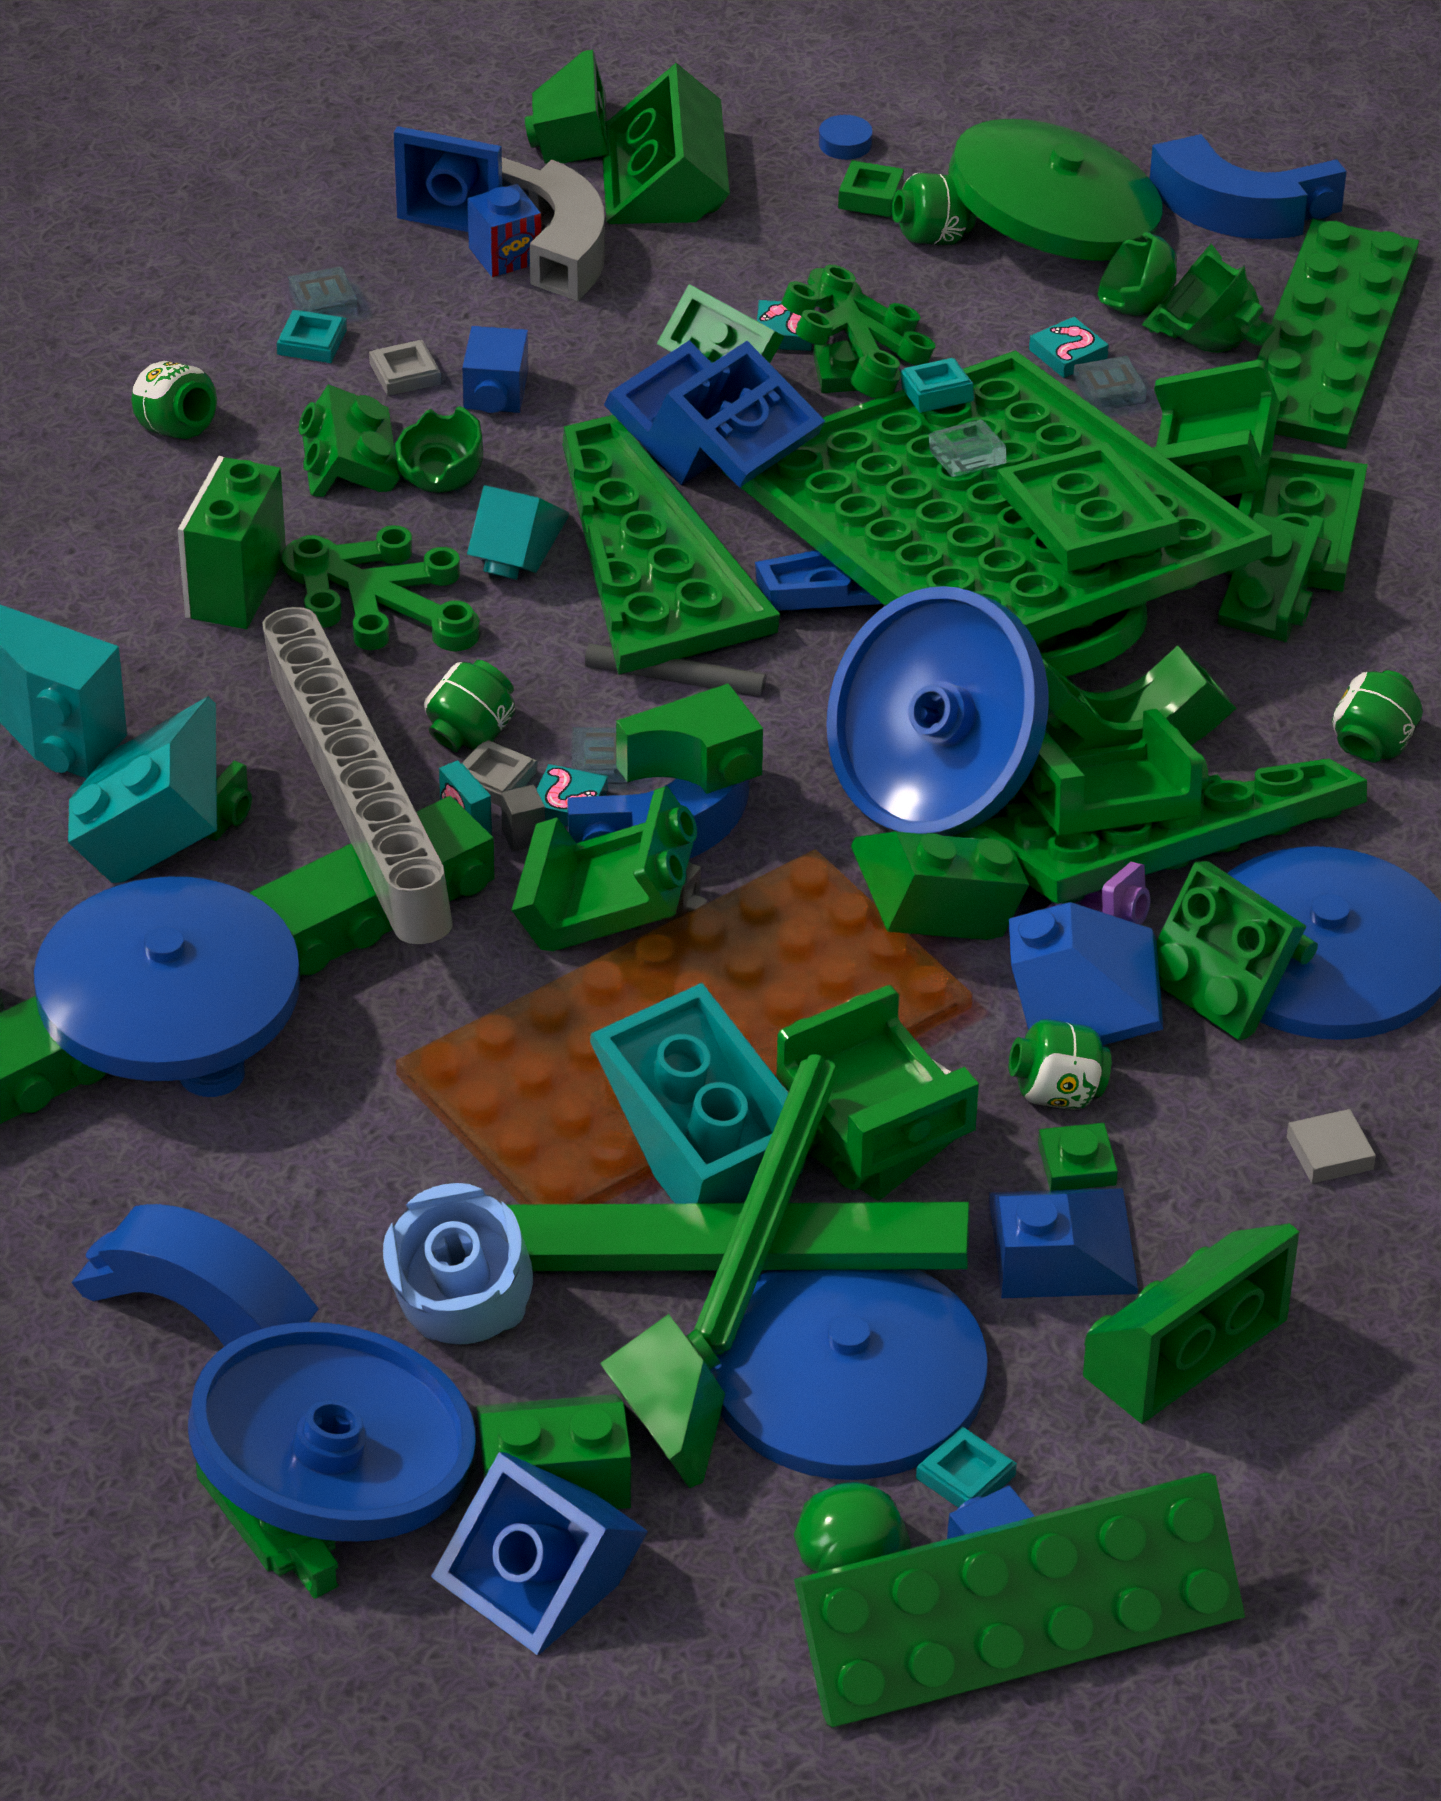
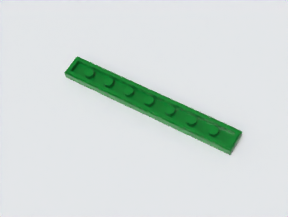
[456,1202,970,1271]

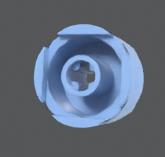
[383,1183,533,1344]

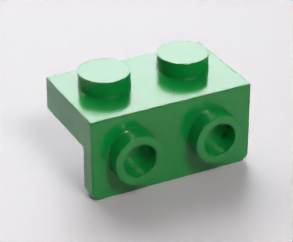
[298,384,399,497]

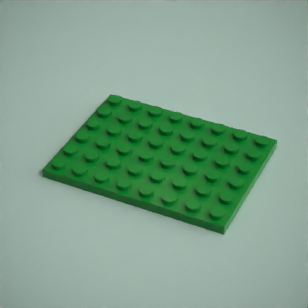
[722,350,1273,645]

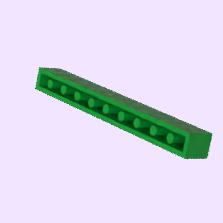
[0,796,495,1124]

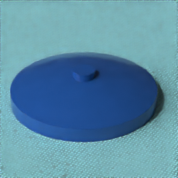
[827,586,1049,836]
[1227,846,1441,1040]
[34,876,300,1081]
[710,1269,988,1480]
[188,1322,476,1542]

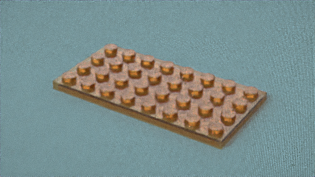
[395,849,973,1204]

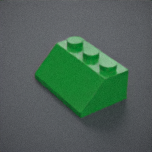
[602,63,730,224]
[1083,1223,1300,1424]

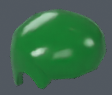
[1097,232,1177,316]
[395,406,484,493]
[793,1482,911,1573]

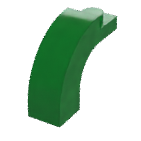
[1043,645,1237,753]

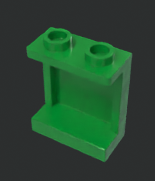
[1151,360,1280,497]
[1020,709,1209,836]
[511,786,697,951]
[776,985,979,1180]

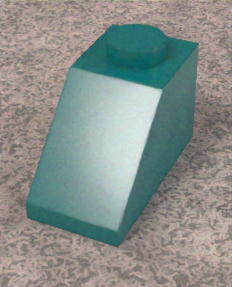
[467,485,570,580]

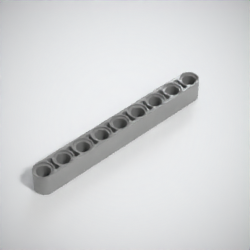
[262,607,453,944]

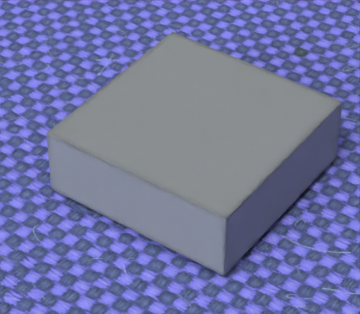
[369,340,441,396]
[462,740,537,807]
[1287,1109,1376,1184]

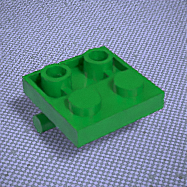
[1157,861,1318,1040]

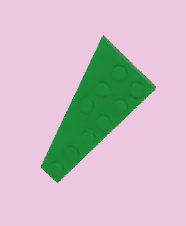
[562,415,780,675]
[952,758,1367,904]

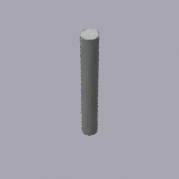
[585,643,767,697]

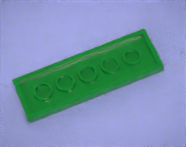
[1257,219,1420,449]
[794,1472,1245,1727]

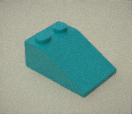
[0,605,127,778]
[68,696,217,883]
[590,983,806,1204]

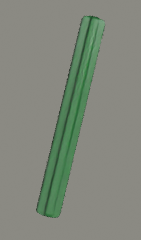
[694,1054,839,1355]

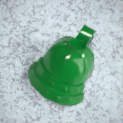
[1142,243,1275,353]

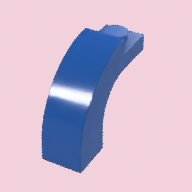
[1149,134,1347,239]
[567,779,750,859]
[71,1204,319,1347]

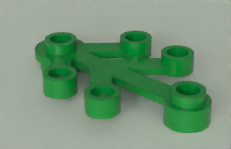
[781,264,935,399]
[282,525,480,651]

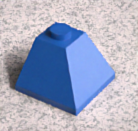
[394,126,502,232]
[1009,902,1163,1045]
[989,1188,1138,1298]
[431,1452,648,1655]

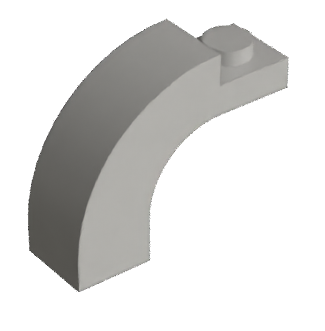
[502,157,605,301]

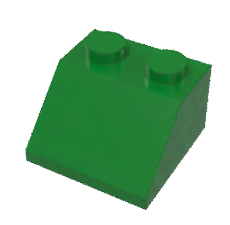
[851,832,1029,940]
[476,1394,631,1509]

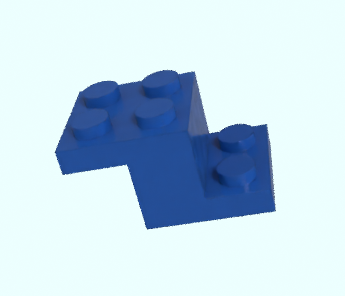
[604,340,825,488]

